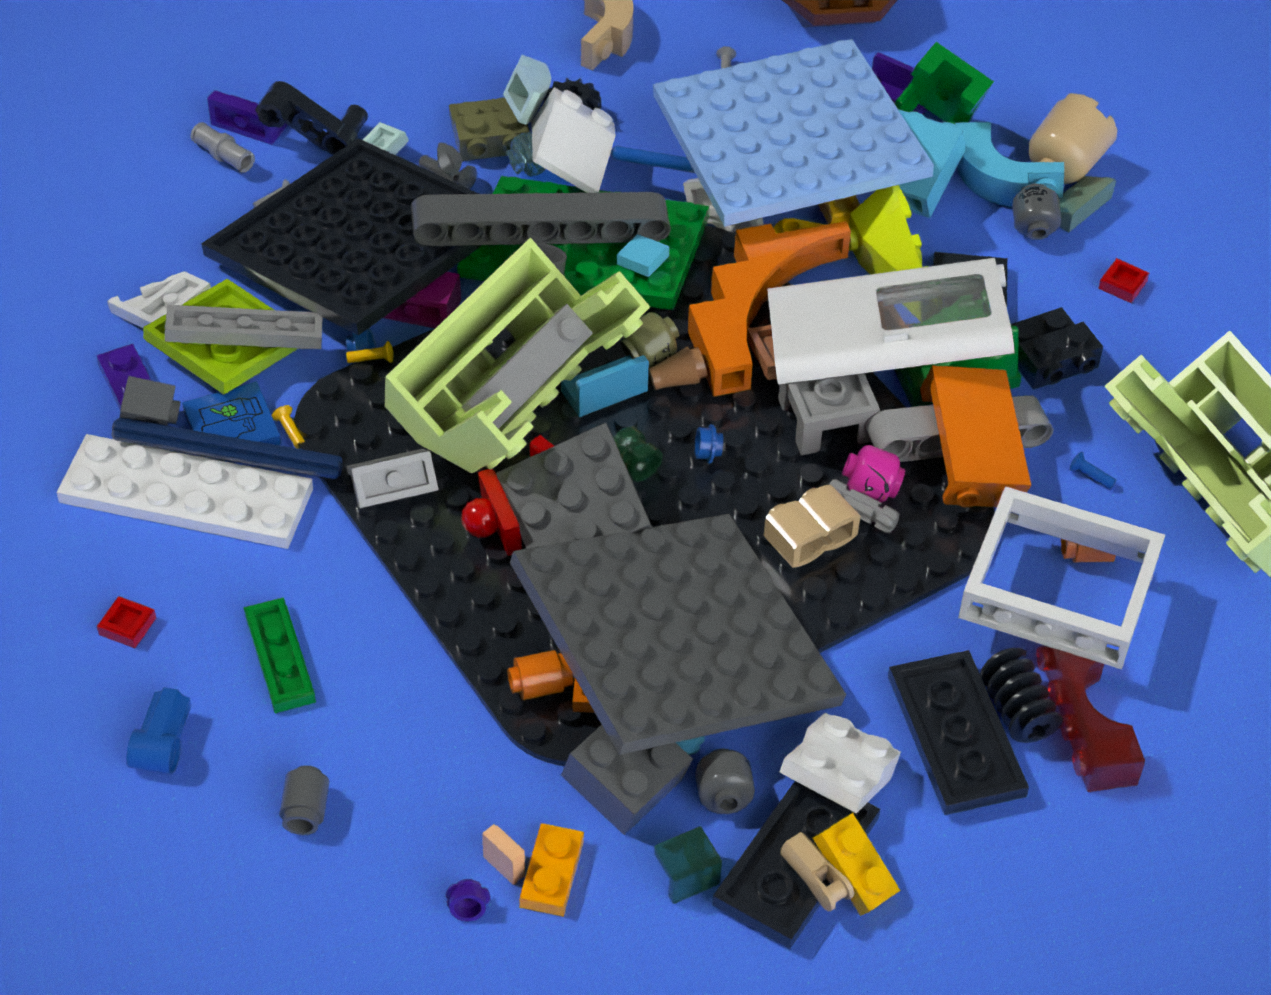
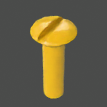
[346,341,394,363]
[272,405,305,449]

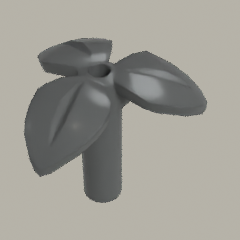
[419,142,477,189]

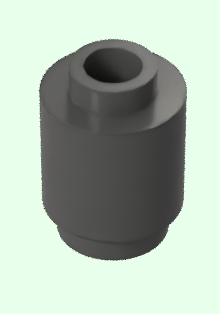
[279,765,329,835]

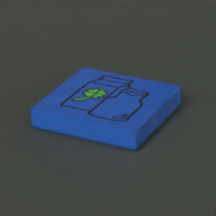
[182,382,281,461]

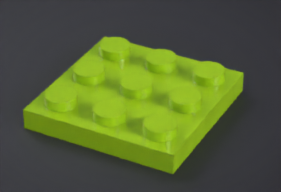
[143,279,298,394]

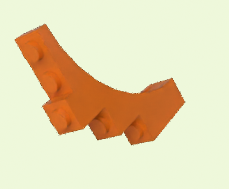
[688,221,851,397]

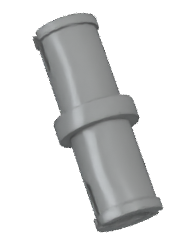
[190,122,255,173]

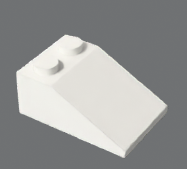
[532,87,616,193]

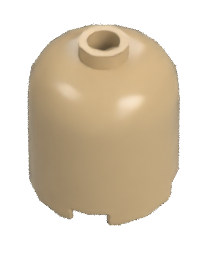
[1029,93,1117,184]

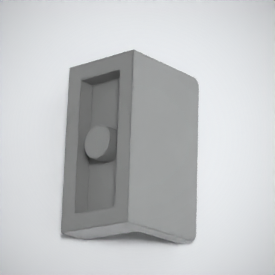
[346,449,439,508]

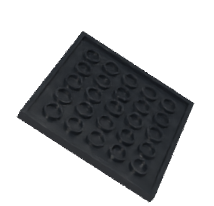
[201,138,482,336]

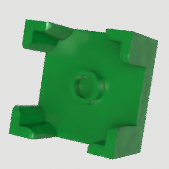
[895,42,994,125]

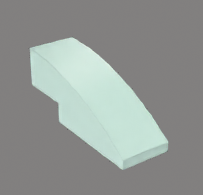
[503,55,552,125]

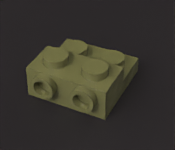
[449,97,530,161]

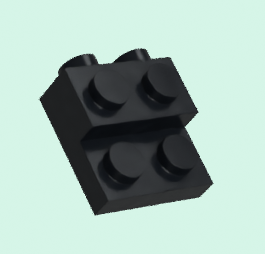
[1011,307,1103,390]

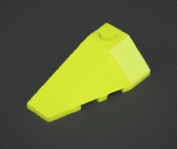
[849,185,943,324]

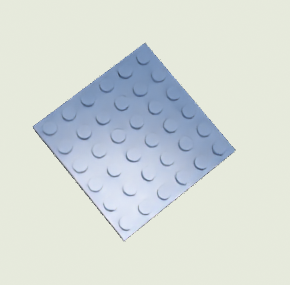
[653,39,934,227]

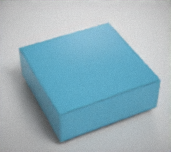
[617,234,669,277]

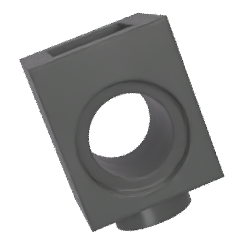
[120,376,181,426]

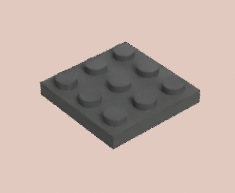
[496,423,653,549]

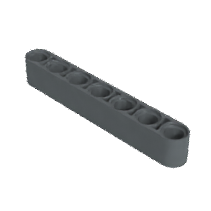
[411,192,671,246]

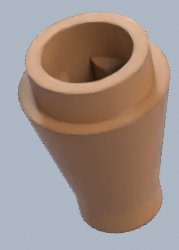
[648,347,708,390]

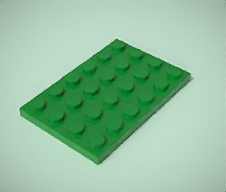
[457,176,710,310]

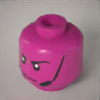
[842,445,905,503]

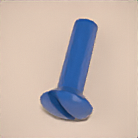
[1069,452,1117,490]

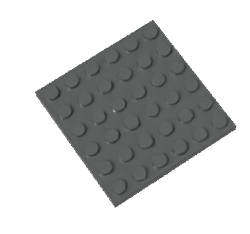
[510,514,847,755]

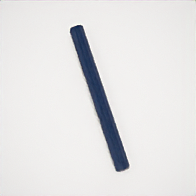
[111,418,343,479]

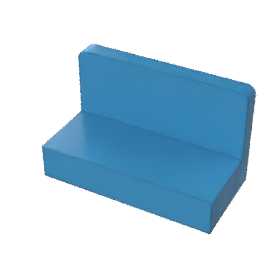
[561,355,649,417]

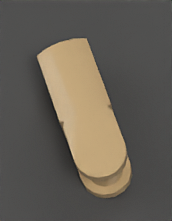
[780,832,854,912]

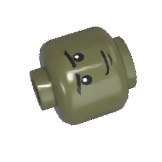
[620,312,679,368]

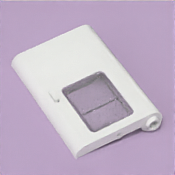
[768,258,1015,384]

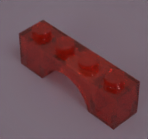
[1037,644,1145,792]

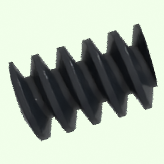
[980,648,1064,743]

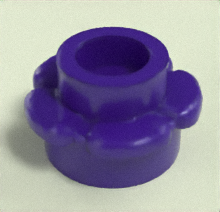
[445,879,490,921]

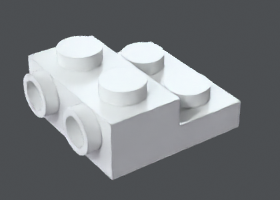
[780,713,901,813]

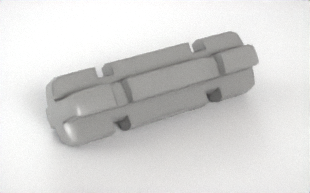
[829,479,900,533]

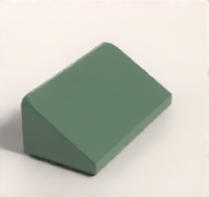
[1059,176,1116,233]

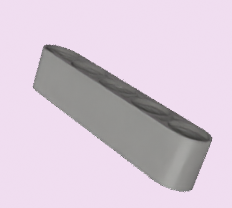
[865,395,1054,462]

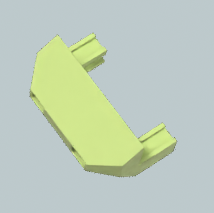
[385,238,650,473]
[1105,331,1271,577]

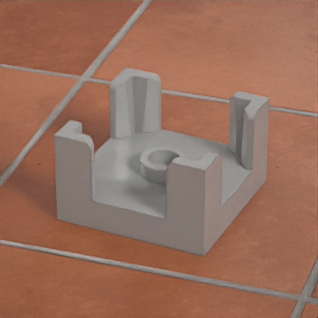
[778,373,880,455]

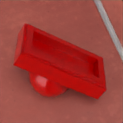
[461,469,522,556]

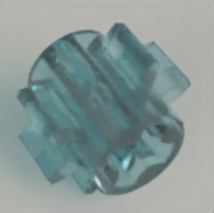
[506,132,546,177]

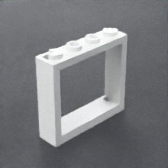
[958,486,1165,669]

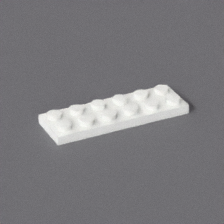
[56,434,313,549]

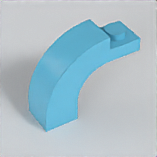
[955,122,1064,207]

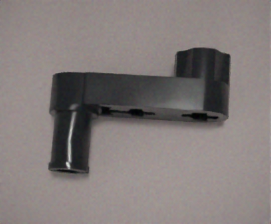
[255,81,368,155]

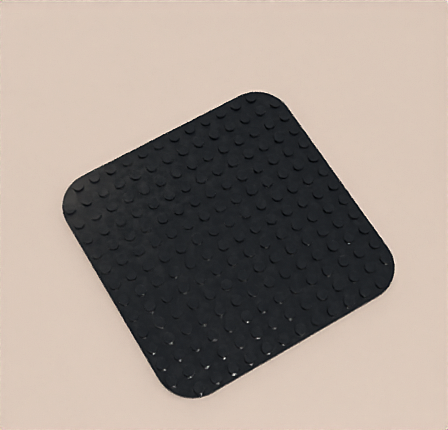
[294,226,995,766]

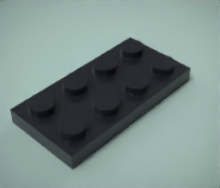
[888,650,1029,815]
[712,781,880,949]

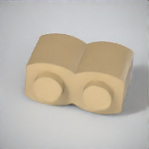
[764,485,860,567]

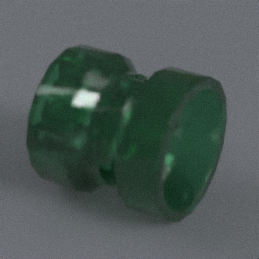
[613,426,663,482]

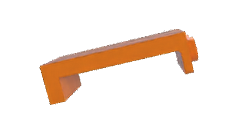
[920,365,1031,507]

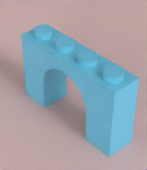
[898,109,966,218]

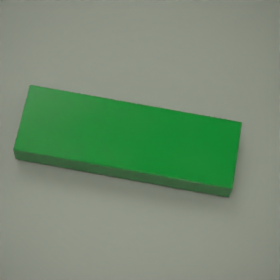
[243,597,316,713]

